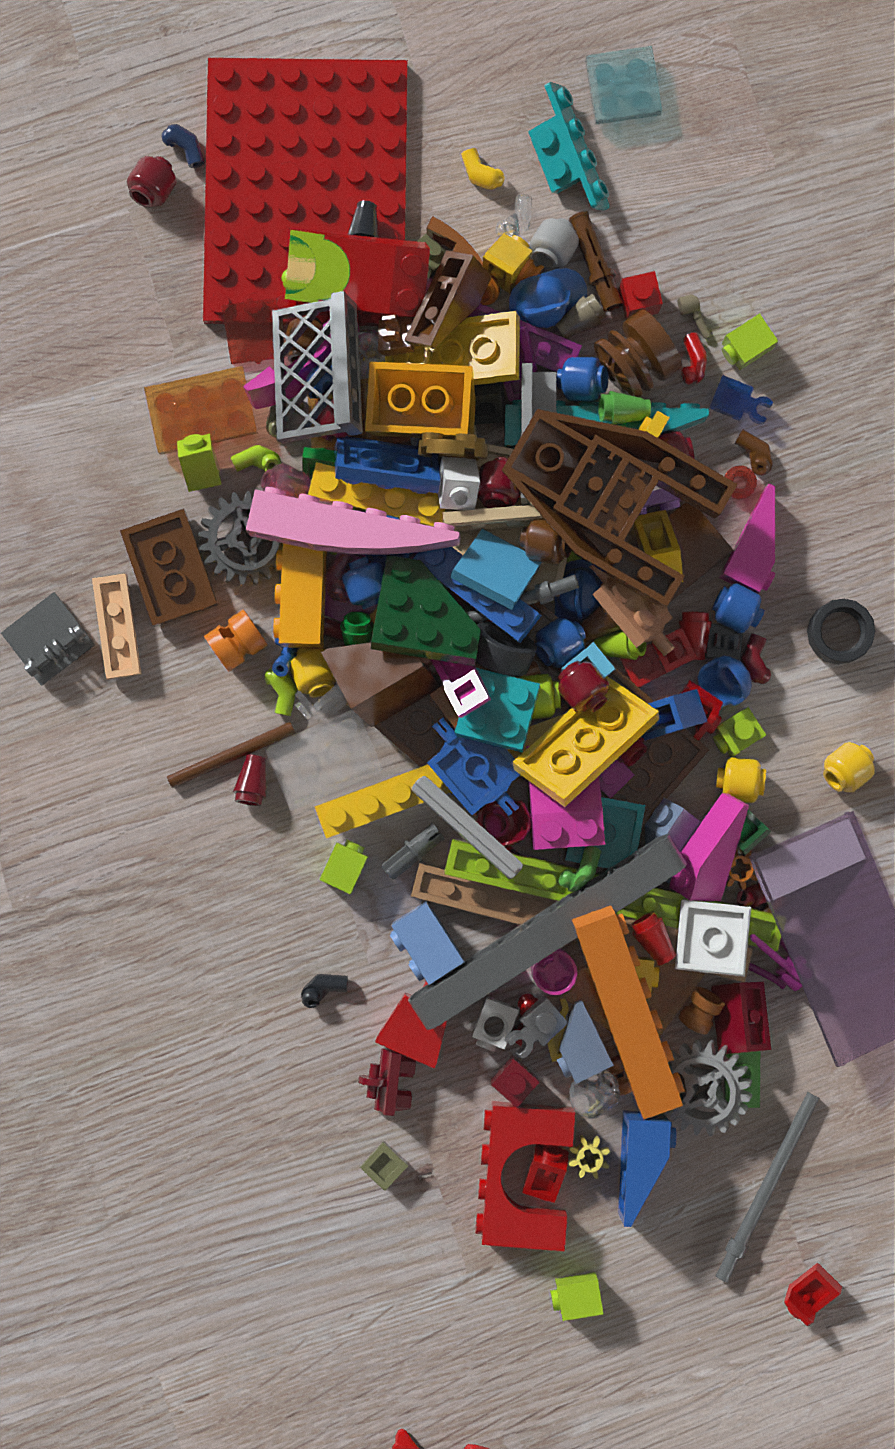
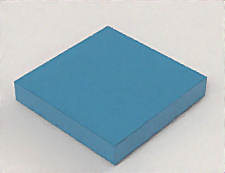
[450,529,542,610]

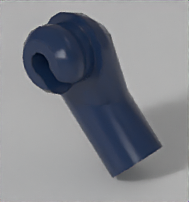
[161,124,205,168]

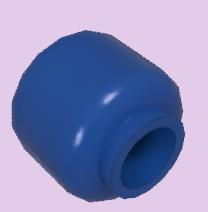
[556,357,609,402]
[342,556,384,609]
[712,583,765,633]
[535,617,586,668]

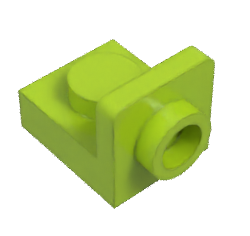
[712,707,766,757]

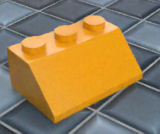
[365,362,476,440]

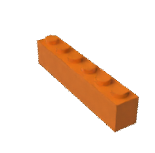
[572,905,685,1120]

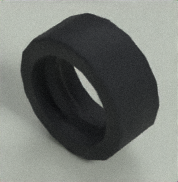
[807,598,876,664]
[476,622,537,677]

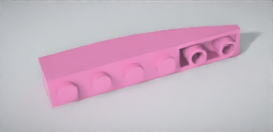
[246,487,461,555]

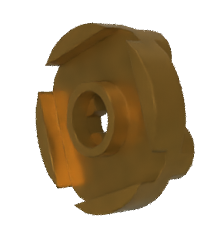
[418,432,488,461]

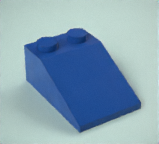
[618,1110,677,1227]

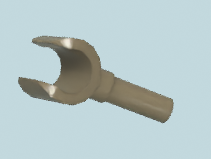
[677,294,711,339]

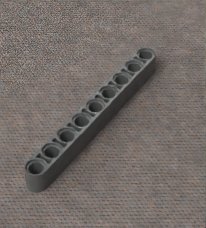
[408,834,687,1030]

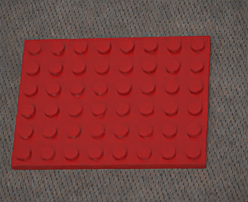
[203,58,408,326]

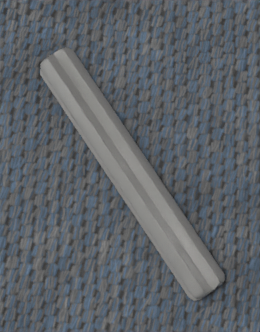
[412,776,523,879]

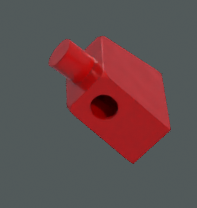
[375,981,447,1069]

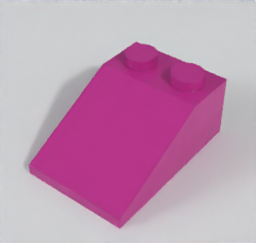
[526,746,605,850]

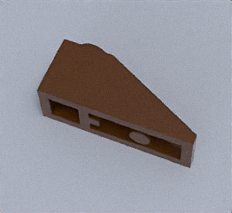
[404,250,492,349]

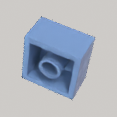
[390,901,464,985]

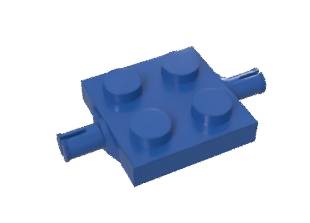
[427,717,520,816]

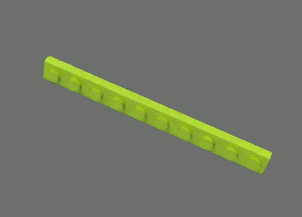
[444,839,786,951]

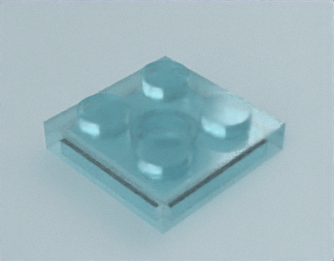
[585,46,662,125]

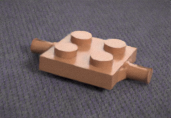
[589,565,675,656]

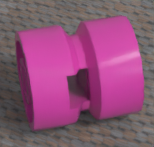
[531,949,577,995]

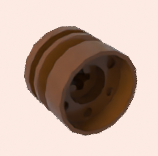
[593,309,682,397]

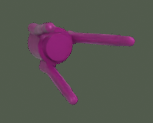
[748,934,811,992]

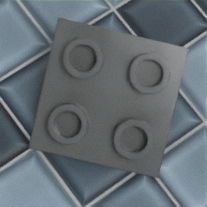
[1,592,95,686]

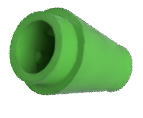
[598,391,651,425]

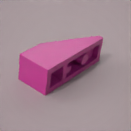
[719,484,776,593]
[669,793,749,901]

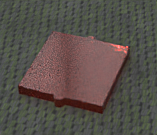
[222,298,286,364]

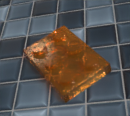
[144,366,258,455]

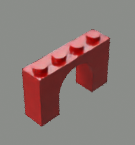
[475,1101,575,1252]

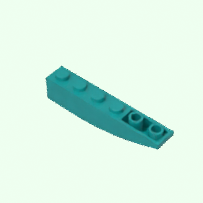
[504,400,709,449]

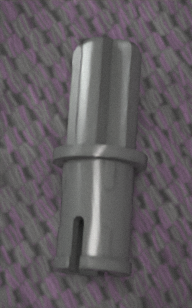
[382,822,445,880]

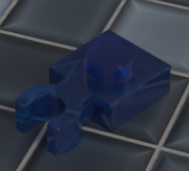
[709,375,773,425]

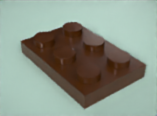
[120,508,218,627]

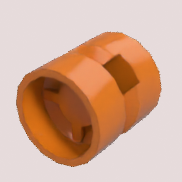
[204,609,268,672]

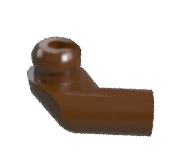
[734,429,773,476]

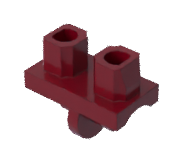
[358,1048,416,1116]

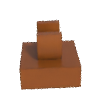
[378,314,415,357]

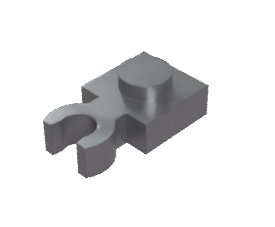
[504,996,568,1059]

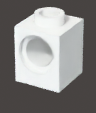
[438,456,480,510]
[472,996,519,1052]

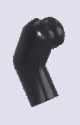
[301,974,348,1009]

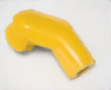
[461,148,505,190]

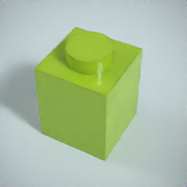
[722,313,778,370]
[177,434,222,492]
[319,839,369,894]
[550,1272,604,1321]

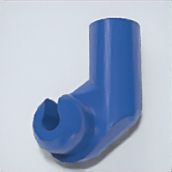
[272,638,297,676]

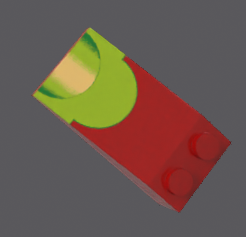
[285,229,430,317]

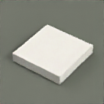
[675,900,751,977]

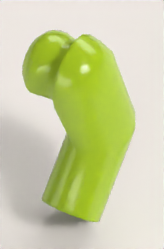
[230,445,281,473]
[264,668,297,717]

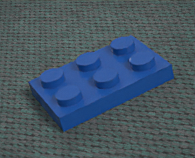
[335,436,441,494]

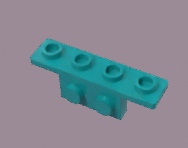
[528,82,610,211]

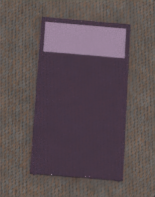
[748,811,895,1067]

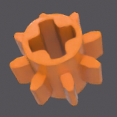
[726,849,758,890]

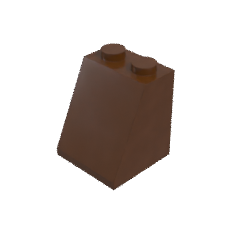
[321,643,441,727]

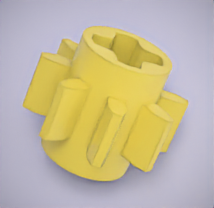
[568,1135,610,1179]

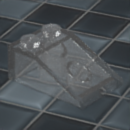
[265,710,384,811]

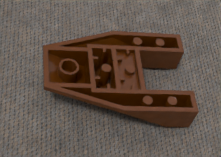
[502,409,738,609]

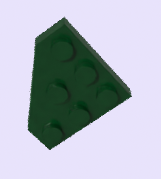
[370,555,480,666]

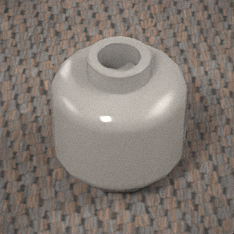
[530,218,579,270]

